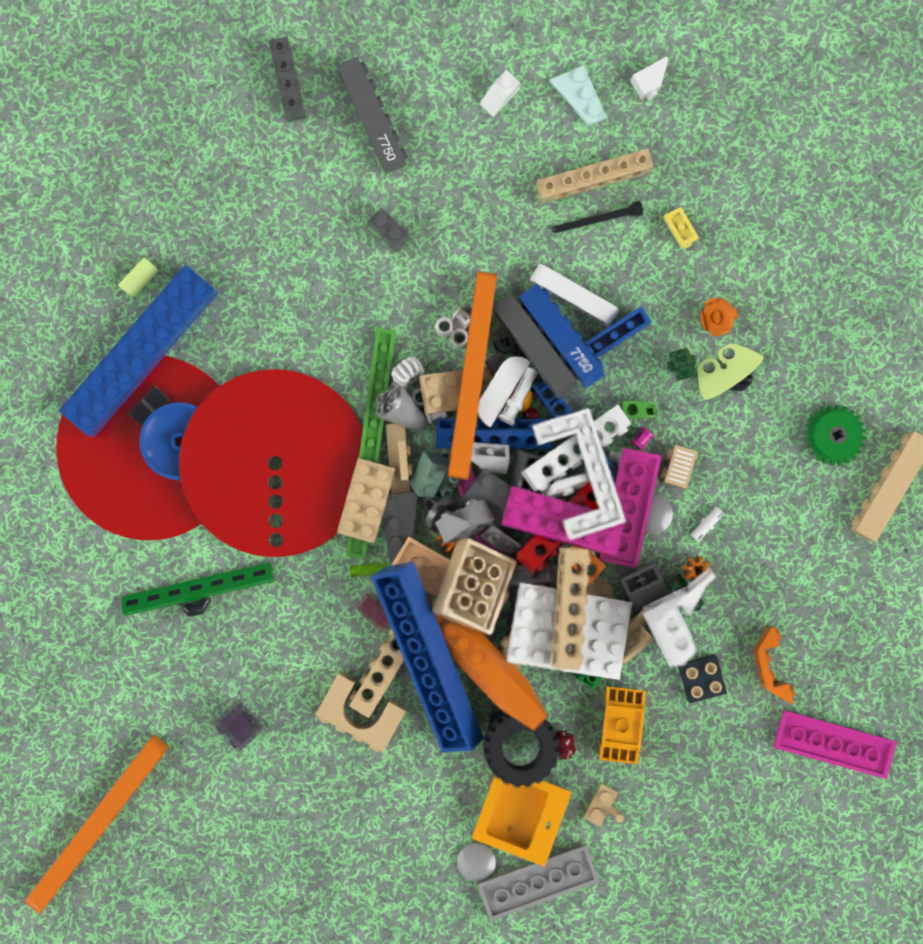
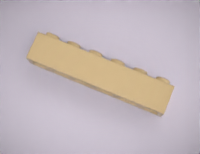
[850,431,923,542]

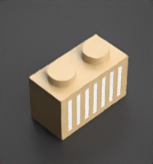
[660,445,698,489]

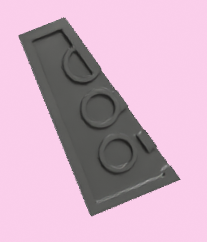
[383,491,418,566]

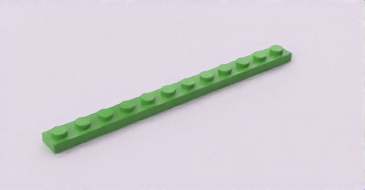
[346,328,396,559]

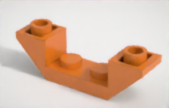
[753,625,795,704]

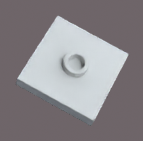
[542,473,590,498]

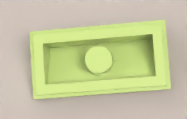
[118,258,159,297]

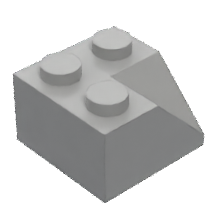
[435,499,495,544]

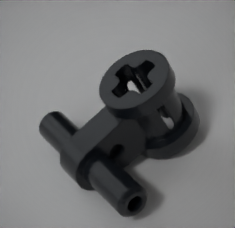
[494,334,525,358]

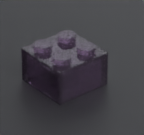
[214,699,264,751]

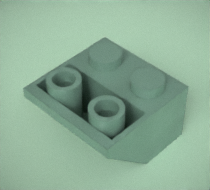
[409,451,460,499]

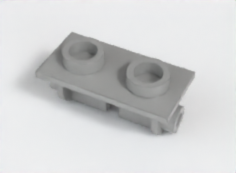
[480,522,522,557]

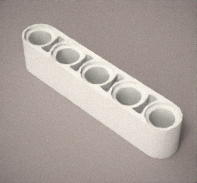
[529,264,620,327]

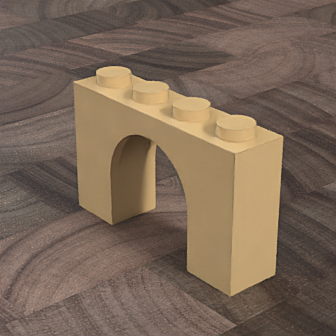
[316,671,407,752]

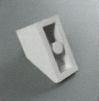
[631,56,668,101]
[480,70,520,117]
[471,442,509,474]

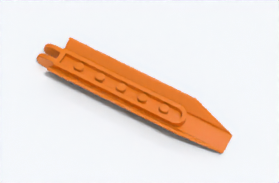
[426,592,548,731]

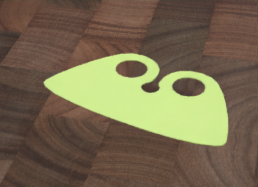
[697,344,764,400]

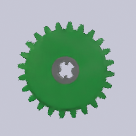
[803,405,867,466]

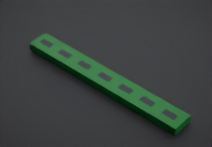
[121,562,274,616]

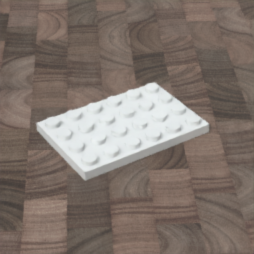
[506,583,632,680]

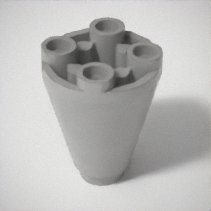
[375,382,428,431]

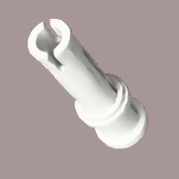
[498,367,538,425]

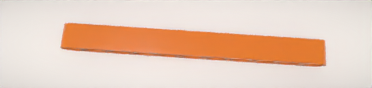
[448,271,497,480]
[24,734,170,914]

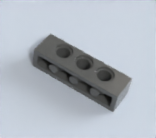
[269,36,306,122]

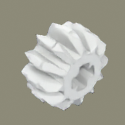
[391,357,425,388]

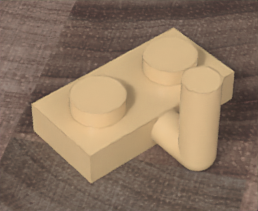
[583,783,624,827]

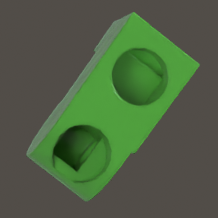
[618,401,656,419]

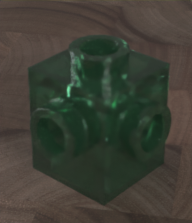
[667,348,697,381]

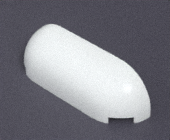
[478,357,530,427]

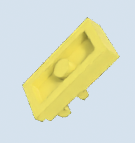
[664,207,699,249]

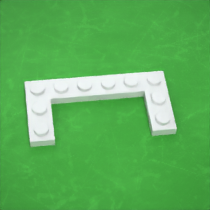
[532,409,626,540]

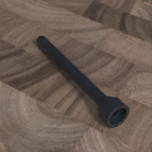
[552,200,643,233]

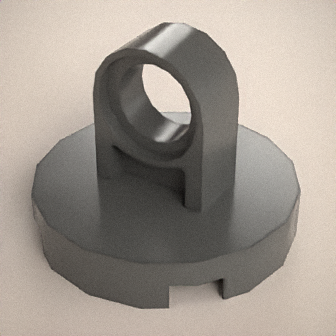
[423,497,460,533]

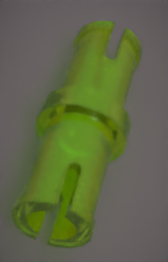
[350,562,388,578]

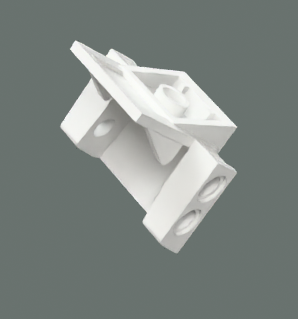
[642,567,715,667]

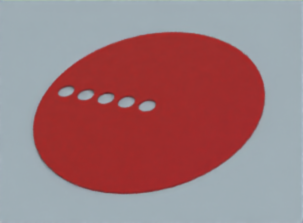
[56,356,219,540]
[179,369,363,557]

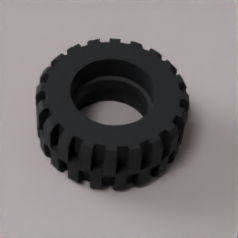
[483,713,560,788]

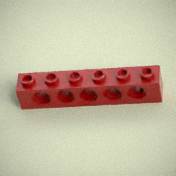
[516,481,598,574]

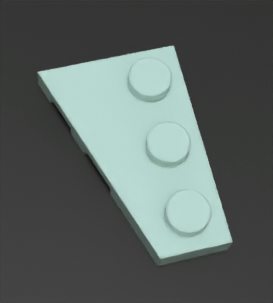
[549,65,607,126]

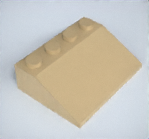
[431,538,517,635]

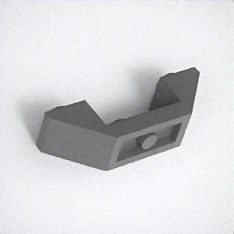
[506,563,558,593]

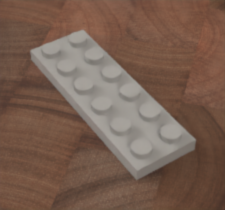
[477,843,599,921]

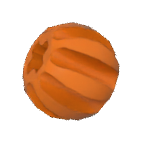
[682,555,710,582]

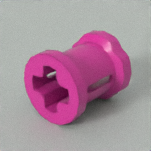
[630,426,655,451]

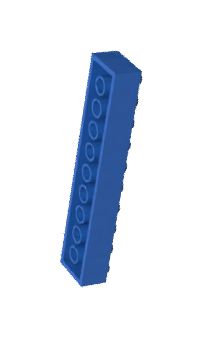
[58,264,219,437]
[370,561,484,752]

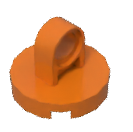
[700,297,739,336]

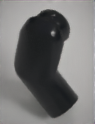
[728,374,753,392]
[183,597,212,617]

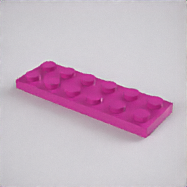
[599,447,661,568]
[501,486,624,557]
[773,710,896,779]

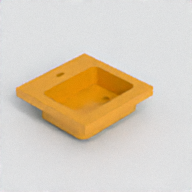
[472,776,572,867]

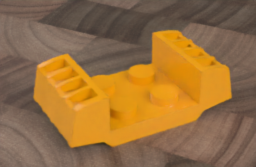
[598,686,646,764]

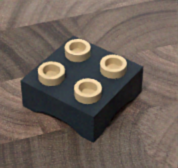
[678,654,727,703]

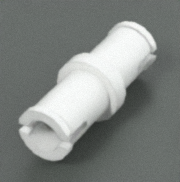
[690,506,725,542]

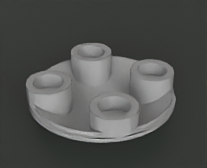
[645,496,673,534]
[457,842,496,882]

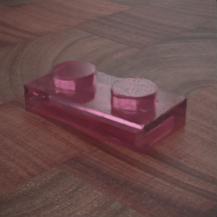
[355,592,390,633]

